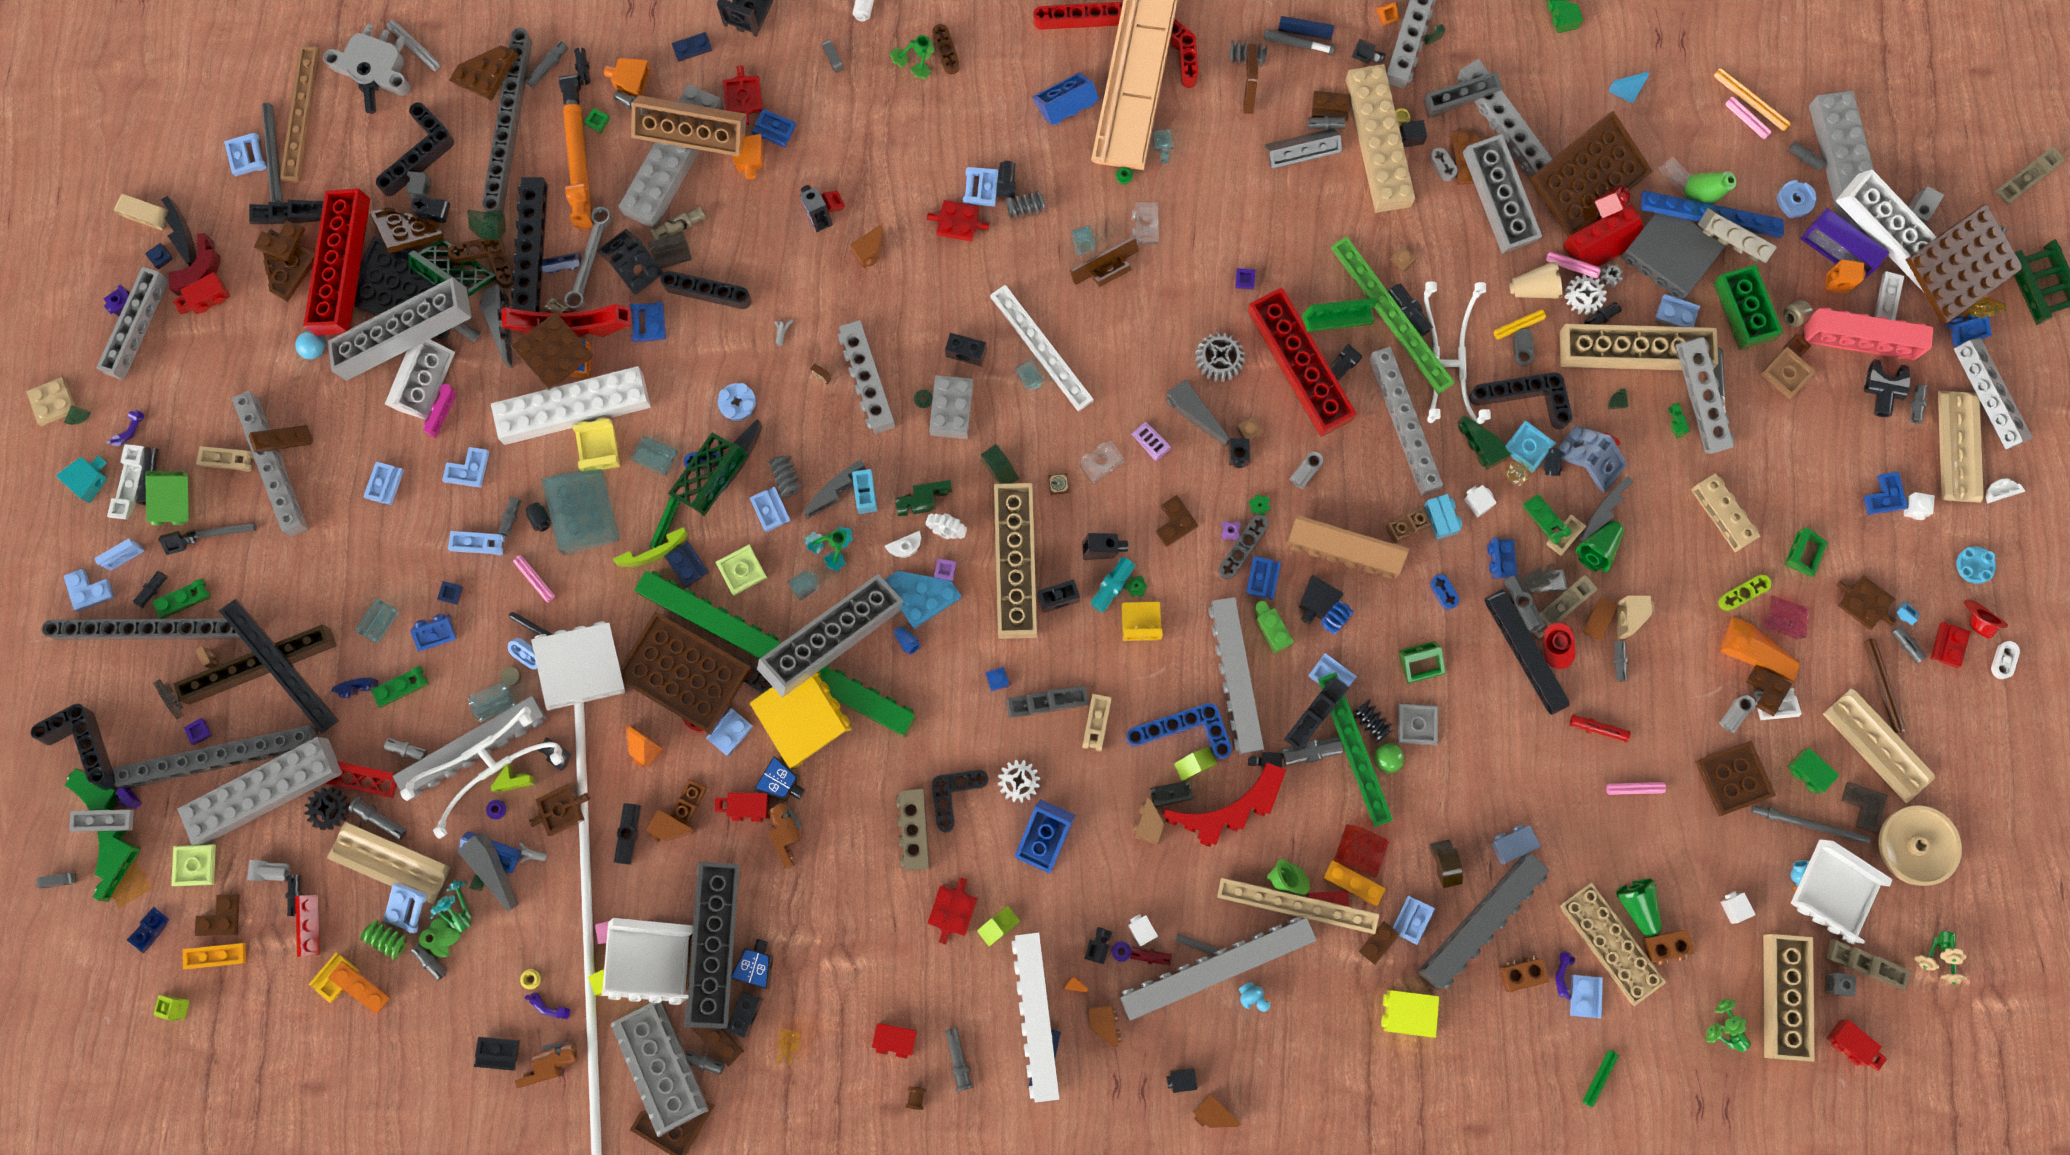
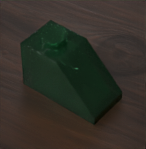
[467,210,506,240]
[981,444,1019,484]

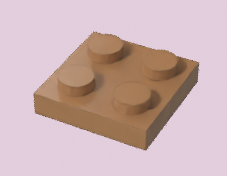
[1761,347,1816,399]

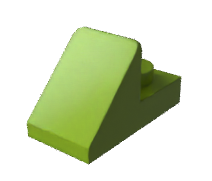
[491,764,535,793]
[977,906,1020,947]
[153,995,189,1021]

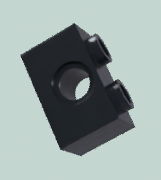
[945,333,987,367]
[1037,579,1080,613]
[726,991,763,1038]

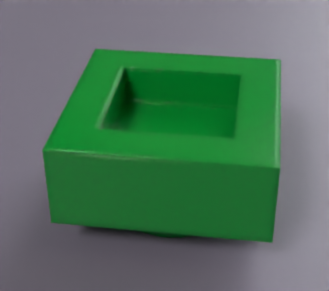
[584,108,610,133]

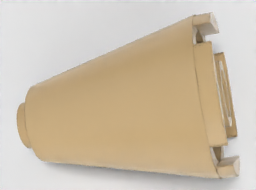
[1509,261,1562,299]

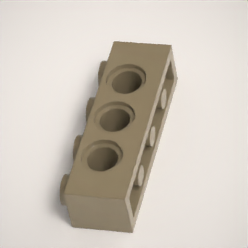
[896,789,930,872]

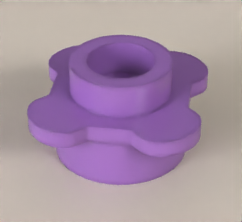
[1221,521,1240,540]

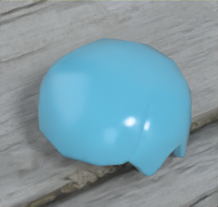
[295,331,327,360]

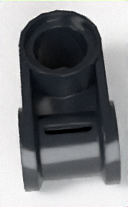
[411,197,450,223]

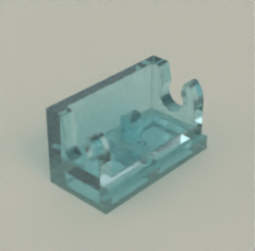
[354,598,399,644]
[467,681,516,722]

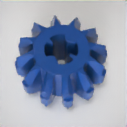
[1321,601,1353,634]

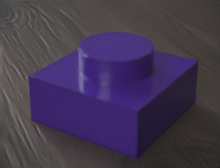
[1235,268,1255,290]
[183,718,212,745]
[116,787,142,809]

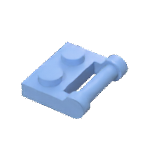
[224,133,267,177]
[962,167,999,206]
[383,883,427,933]

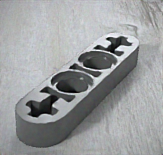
[1219,515,1268,580]

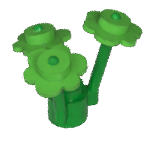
[890,35,934,79]
[1705,998,1751,1052]

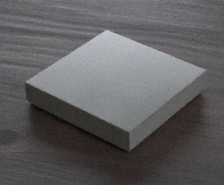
[1397,704,1438,745]

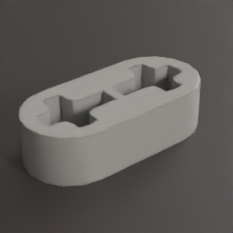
[1430,148,1457,182]

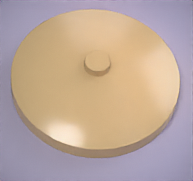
[1878,806,1962,886]

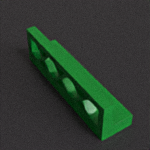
[1302,298,1377,332]

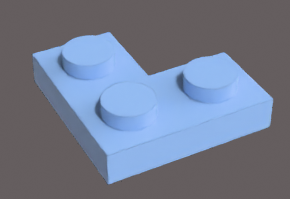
[442,447,489,488]
[64,569,114,612]

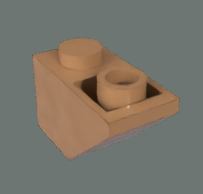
[1132,798,1164,844]

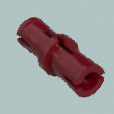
[1130,946,1172,967]

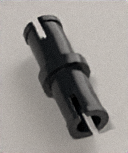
[574,48,591,85]
[1584,302,1622,325]
[133,570,168,608]
[285,875,302,916]

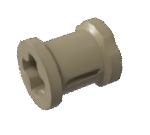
[544,298,570,313]

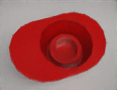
[1964,599,2008,639]
[1543,623,1576,670]

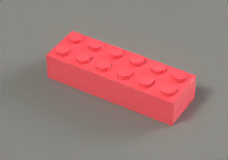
[1803,307,1933,361]

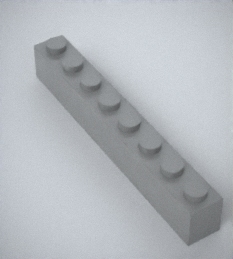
[1208,597,1264,755]
[393,696,548,799]

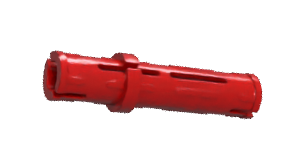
[1569,714,1631,742]

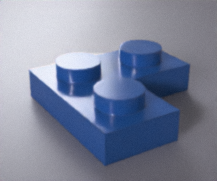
[1863,472,1908,515]

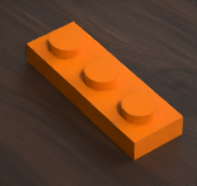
[328,961,390,1014]

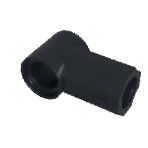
[996,161,1016,198]
[1329,344,1363,381]

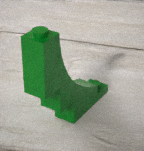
[64,768,141,902]

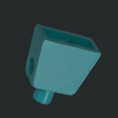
[56,455,107,503]

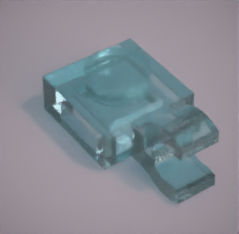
[1153,130,1173,164]

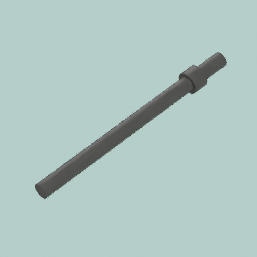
[1751,805,1871,844]

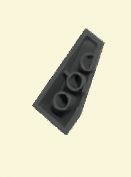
[479,285,513,368]

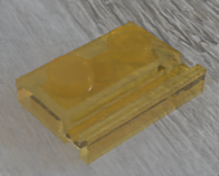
[1963,297,2007,318]

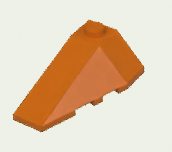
[1719,616,1800,682]
[625,724,663,767]

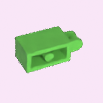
[1255,601,1294,655]

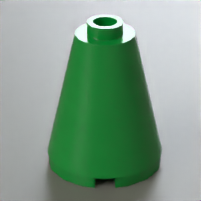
[1575,521,1625,573]
[1616,878,1662,937]

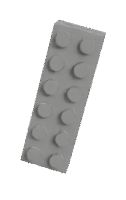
[1463,134,1542,254]

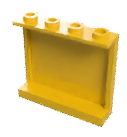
[750,671,852,769]

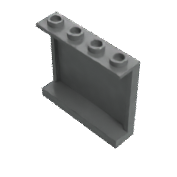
[1621,213,1725,300]

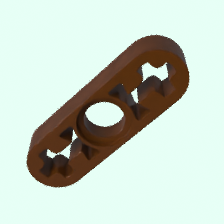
[932,24,959,75]

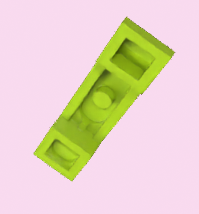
[613,527,688,567]

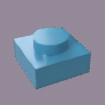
[1896,601,1920,625]

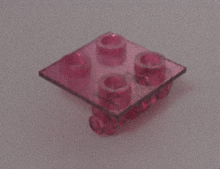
[1763,595,1809,639]

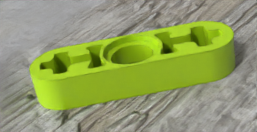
[1718,575,1771,611]

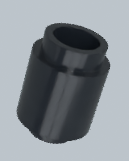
[526,503,552,532]

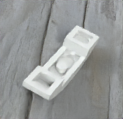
[107,444,145,519]

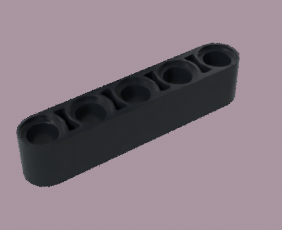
[660,271,752,309]

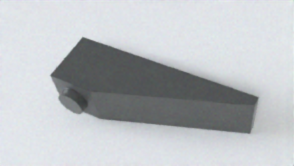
[1423,72,1502,118]
[1166,380,1230,446]
[457,832,518,911]

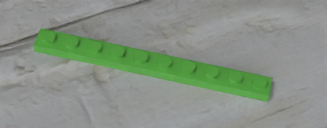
[1331,236,1455,394]

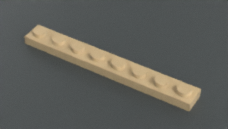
[1217,877,1379,934]

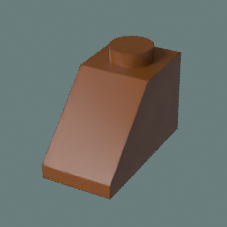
[850,225,884,268]
[646,810,695,842]
[1193,1094,1241,1128]

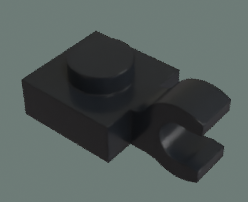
[1352,38,1386,64]
[158,530,197,555]
[537,737,571,771]
[1248,752,1283,772]
[1084,927,1112,965]

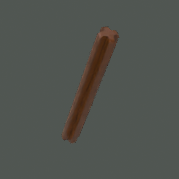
[1864,639,1906,733]

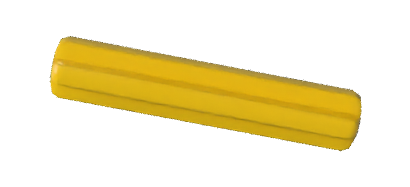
[1493,309,1546,340]

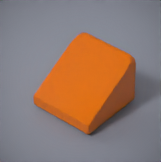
[1376,2,1400,26]
[1063,977,1088,992]

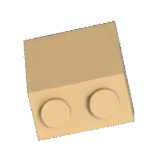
[1616,596,1654,641]

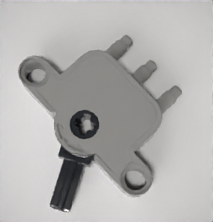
[323,23,411,114]

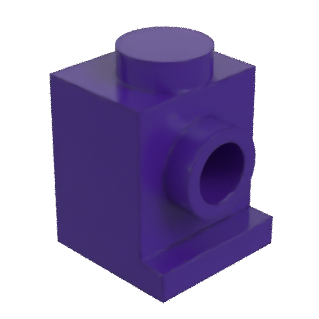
[104,284,130,316]

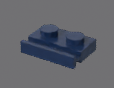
[664,541,709,588]

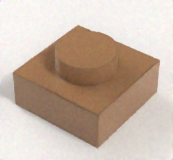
[1390,245,1417,272]
[1237,417,1263,441]
[195,646,219,669]

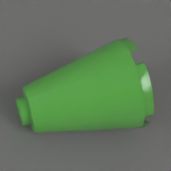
[1684,171,1736,204]

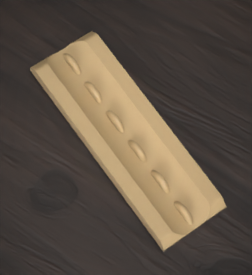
[1938,391,1983,503]
[1823,689,1935,804]
[327,822,452,904]
[1559,882,1666,1006]

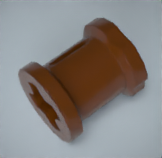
[905,1086,926,1110]

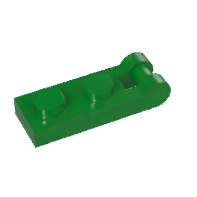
[1523,494,1572,545]
[152,579,211,619]
[371,666,429,708]

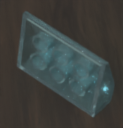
[541,469,619,556]

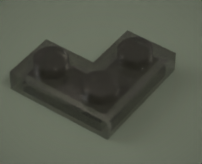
[153,679,184,720]
[1841,782,1888,833]

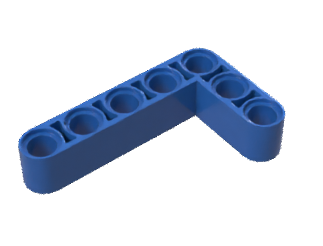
[1126,703,1232,760]

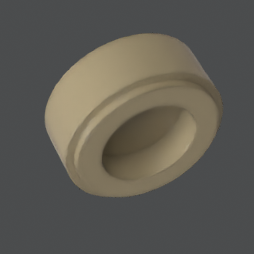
[500,666,521,686]

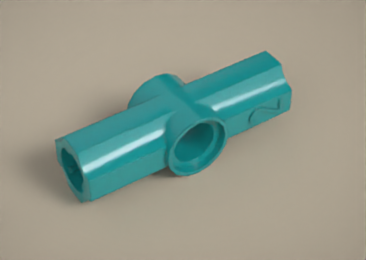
[1090,557,1136,613]

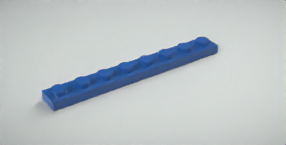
[1641,190,1784,238]

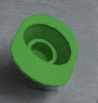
[1267,859,1310,895]

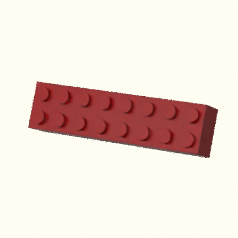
[303,188,371,336]
[1247,287,1357,437]

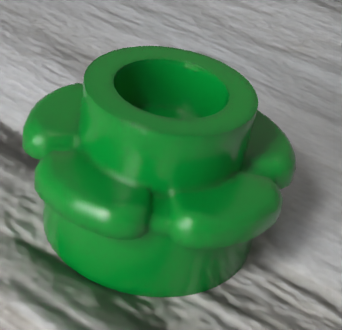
[1115,167,1133,185]

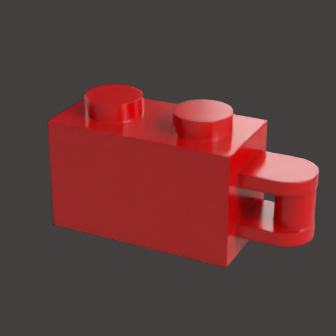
[173,272,231,314]
[714,793,770,822]
[1826,1019,1887,1071]

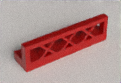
[324,761,397,798]

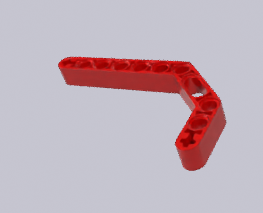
[1033,2,1199,88]

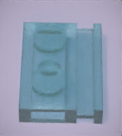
[631,435,678,476]

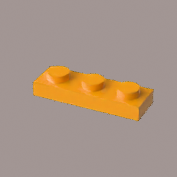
[1323,860,1386,907]
[183,943,246,970]

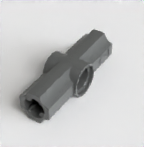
[1504,575,1545,632]
[1281,737,1343,766]

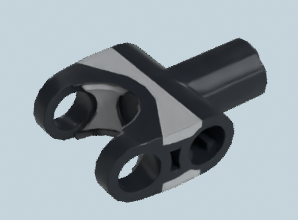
[1864,359,1910,418]

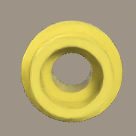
[520,969,541,989]

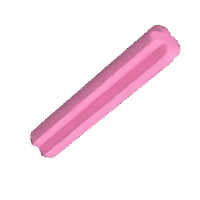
[1726,97,1771,139]
[1546,251,1601,278]
[513,555,555,602]
[1606,782,1666,795]

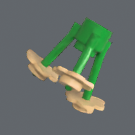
[1915,931,1967,985]

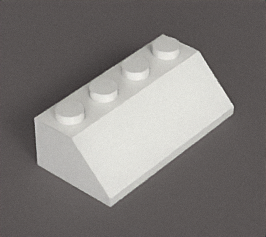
[385,339,455,420]

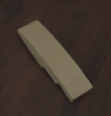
[1825,940,1911,990]

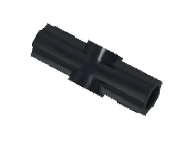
[1388,283,1433,337]
[614,803,641,865]

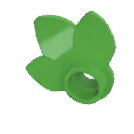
[419,917,461,957]

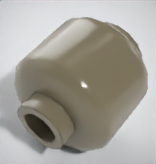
[1783,300,1813,327]

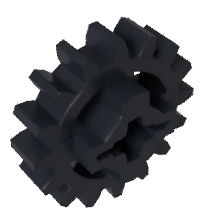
[304,787,350,830]

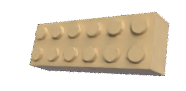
[1763,934,1815,1062]

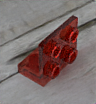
[1334,824,1389,877]

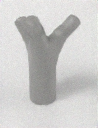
[774,319,793,346]
[519,843,547,863]

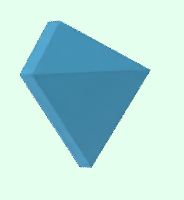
[1609,71,1649,103]

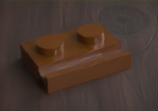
[1311,91,1350,122]

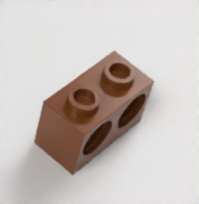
[1643,930,1695,965]
[1499,955,1549,992]

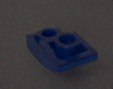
[331,677,378,698]
[127,907,170,954]

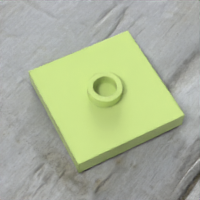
[716,544,767,596]
[171,844,216,886]

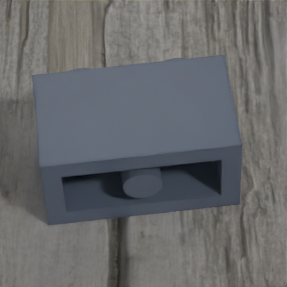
[1490,824,1541,865]

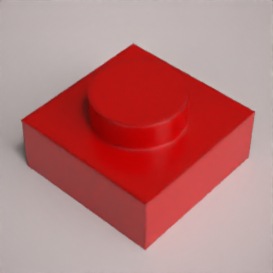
[821,191,845,212]

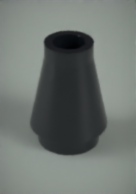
[1543,448,1563,476]

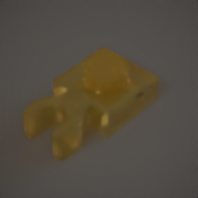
[777,1028,802,1067]

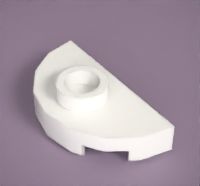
[1986,478,2025,504]
[885,531,921,558]

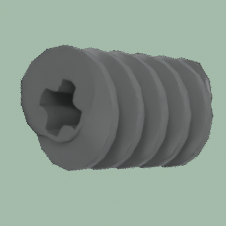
[1229,40,1268,67]
[1006,190,1047,221]
[768,456,802,498]

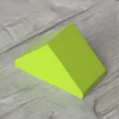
[1174,747,1217,781]

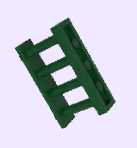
[2014,239,2070,325]

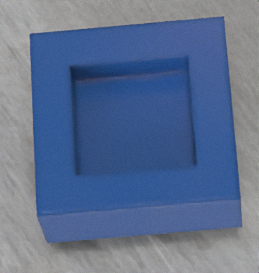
[985,667,1010,692]

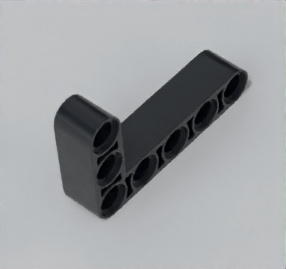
[376,102,454,196]
[1469,372,1572,430]
[31,704,115,790]

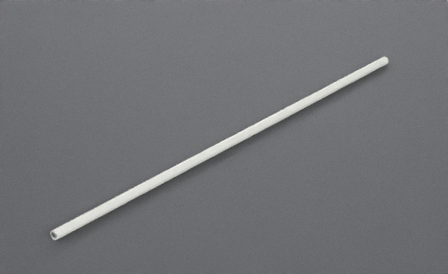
[574,702,602,1155]

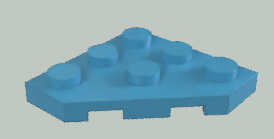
[884,571,962,629]

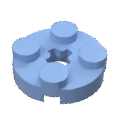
[1776,180,1816,218]
[718,383,756,421]

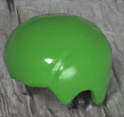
[1374,743,1405,774]

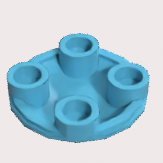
[1956,547,1996,584]

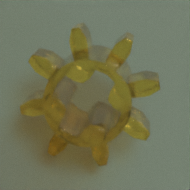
[1504,461,1530,486]

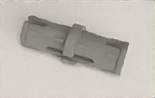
[384,738,427,760]

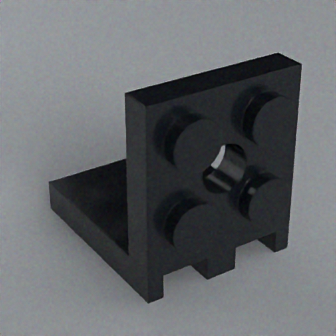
[717,0,773,37]
[597,229,664,295]

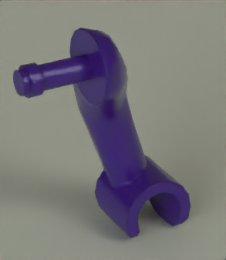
[107,410,144,446]
[1555,951,1576,1000]
[525,993,571,1019]

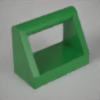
[1784,527,1828,577]
[1398,641,1446,684]

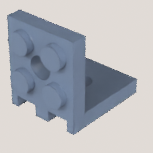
[1558,426,1627,493]

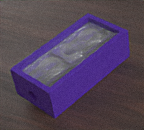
[1800,208,1889,279]

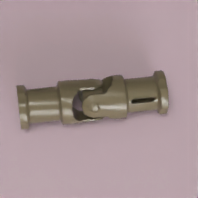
[650,205,707,245]

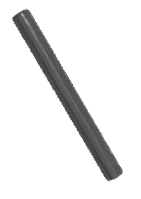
[261,102,282,202]

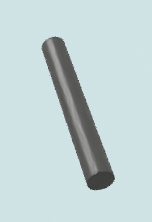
[196,523,256,538]
[1175,934,1221,956]

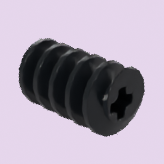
[1354,699,1393,743]

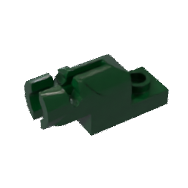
[895,480,952,517]

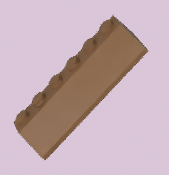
[631,95,746,157]
[1286,515,1409,580]

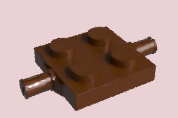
[1836,575,1896,630]
[529,784,590,836]

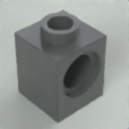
[1825,973,1856,997]

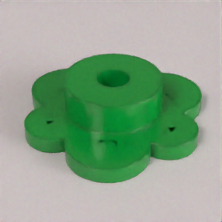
[1249,495,1270,516]
[1125,576,1147,597]

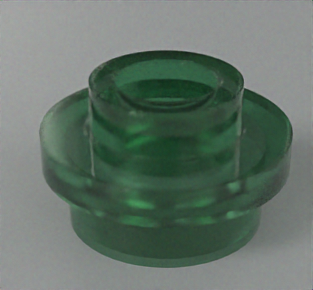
[914,390,933,408]

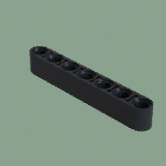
[1484,589,1570,715]

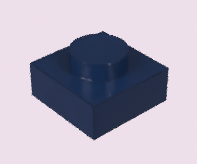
[145,243,173,270]
[437,581,463,605]

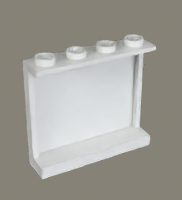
[531,621,625,711]
[1791,839,1893,944]
[602,918,693,1005]

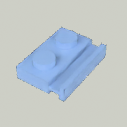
[1655,294,1700,327]
[363,462,404,506]
[750,486,791,533]
[94,538,145,571]
[1308,653,1357,686]
[706,708,754,757]
[1393,896,1435,945]
[1570,975,1603,1019]

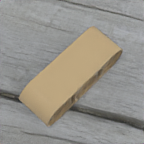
[113,194,170,230]

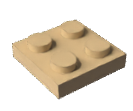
[26,377,77,426]

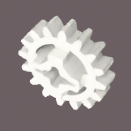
[1564,274,1607,315]
[926,513,967,539]
[998,760,1040,803]

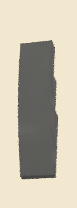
[803,459,866,519]
[1578,476,1633,543]
[1006,686,1089,718]

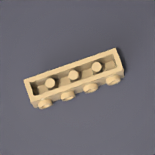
[1691,473,1761,552]

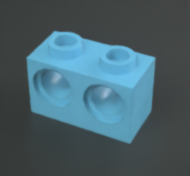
[852,469,878,514]

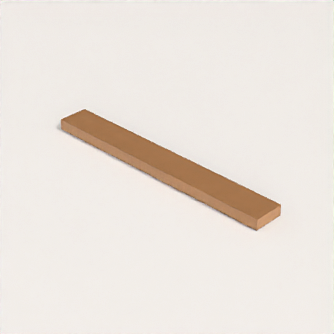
[280,46,320,183]

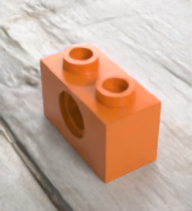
[1825,259,1866,294]

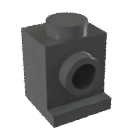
[406,172,432,201]

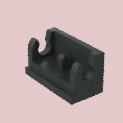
[1150,780,1194,807]

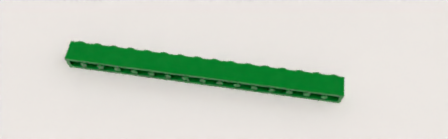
[634,570,916,738]

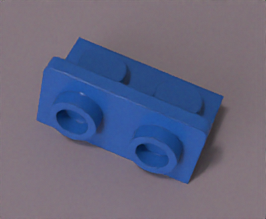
[1944,311,1992,347]
[1487,538,1518,579]
[410,613,457,652]

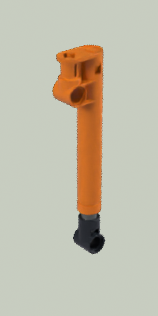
[559,74,593,229]

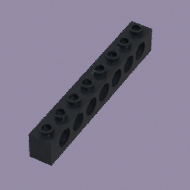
[510,177,548,312]

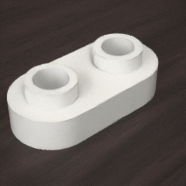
[1991,641,2020,679]

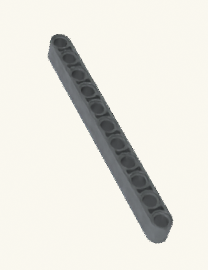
[482,27,532,218]
[41,619,241,640]

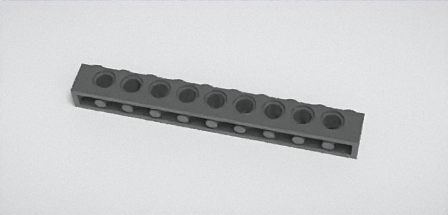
[113,725,319,789]

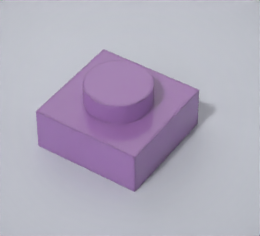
[934,558,957,582]

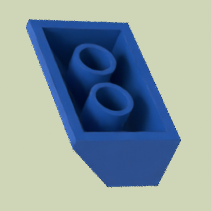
[1032,72,1099,125]

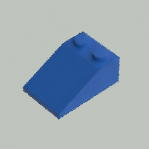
[1014,799,1076,874]

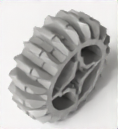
[1195,332,1246,382]

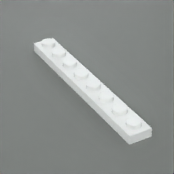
[990,285,1093,412]

